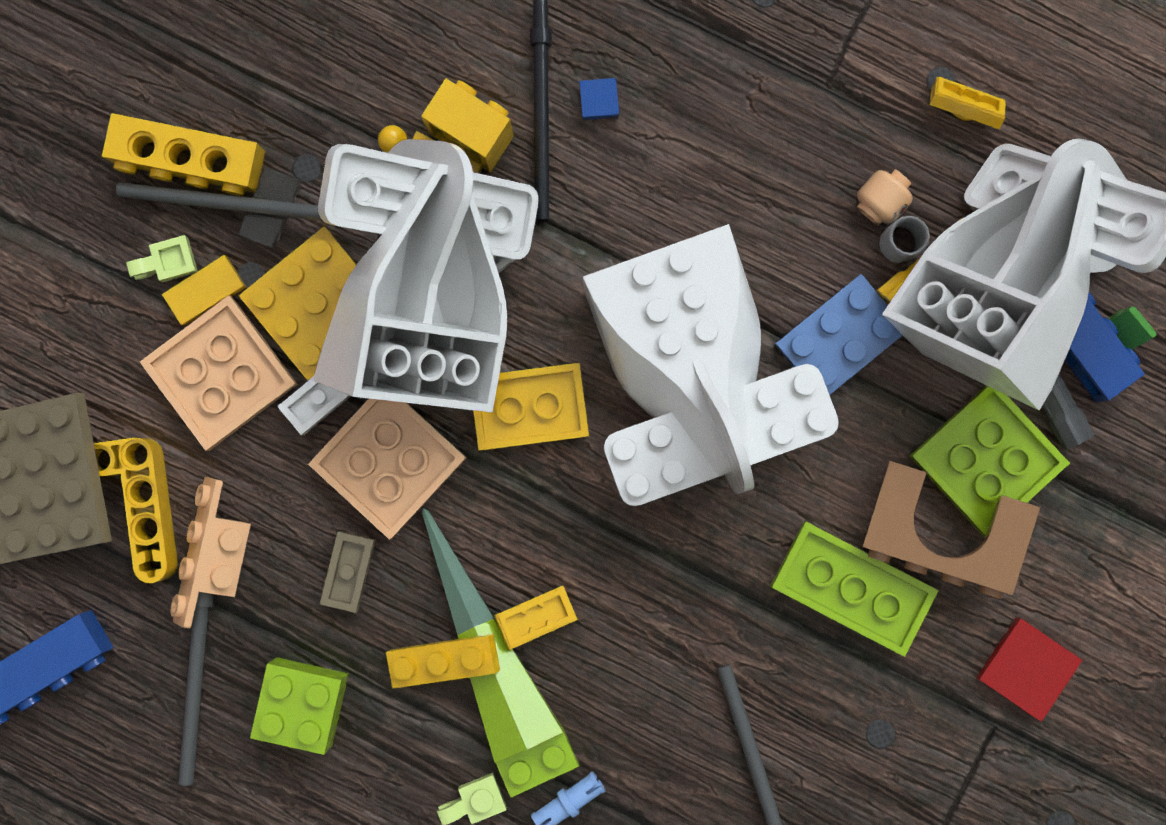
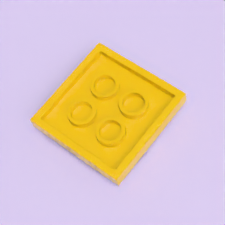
[238,226,357,381]

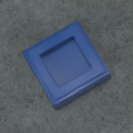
[579,78,619,120]

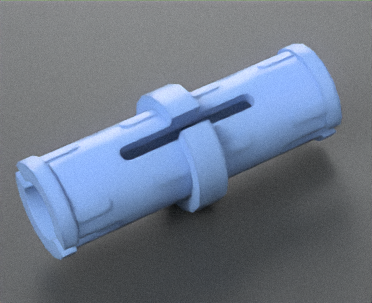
[531,771,606,825]

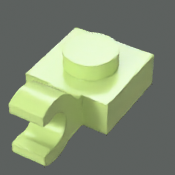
[126,235,198,283]
[437,772,507,825]

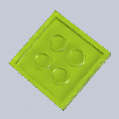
[909,385,1070,538]

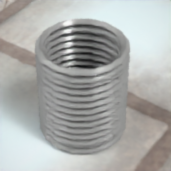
[879,216,930,263]

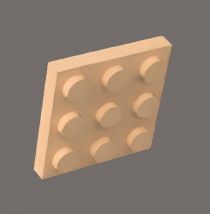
[140,295,298,451]
[308,399,467,540]

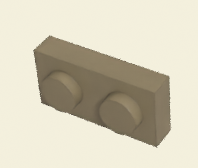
[320,531,376,613]

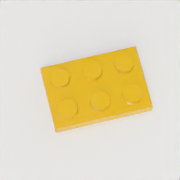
[473,363,589,451]

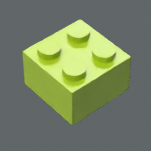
[250,657,349,755]

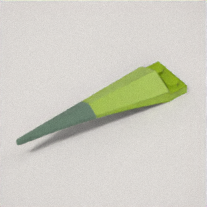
[422,508,579,798]

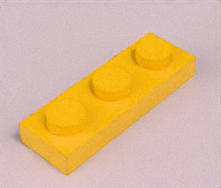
[386,634,500,689]

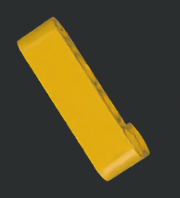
[94,438,178,583]

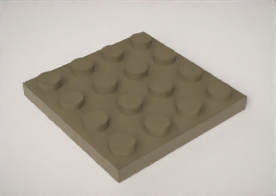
[0,393,112,564]

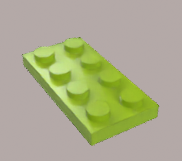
[770,521,939,657]

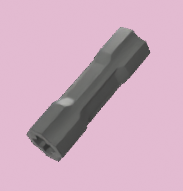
[1042,373,1095,449]

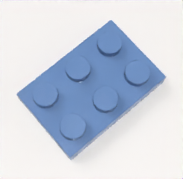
[774,274,902,395]

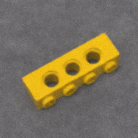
[102,113,265,196]

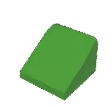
[1108,306,1157,350]

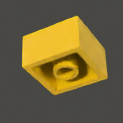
[421,78,514,173]

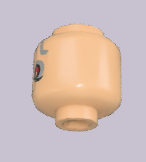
[857,170,912,226]

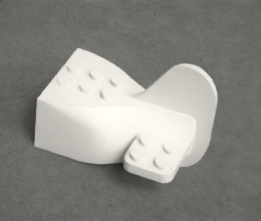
[314,139,539,412]
[882,139,1166,410]
[583,224,839,506]

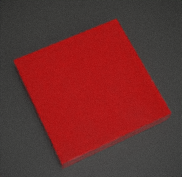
[976,617,1083,722]

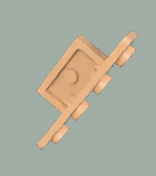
[170,477,251,629]

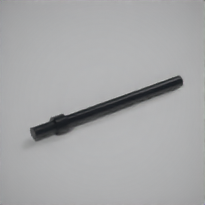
[530,0,552,221]

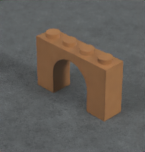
[863,461,1040,599]

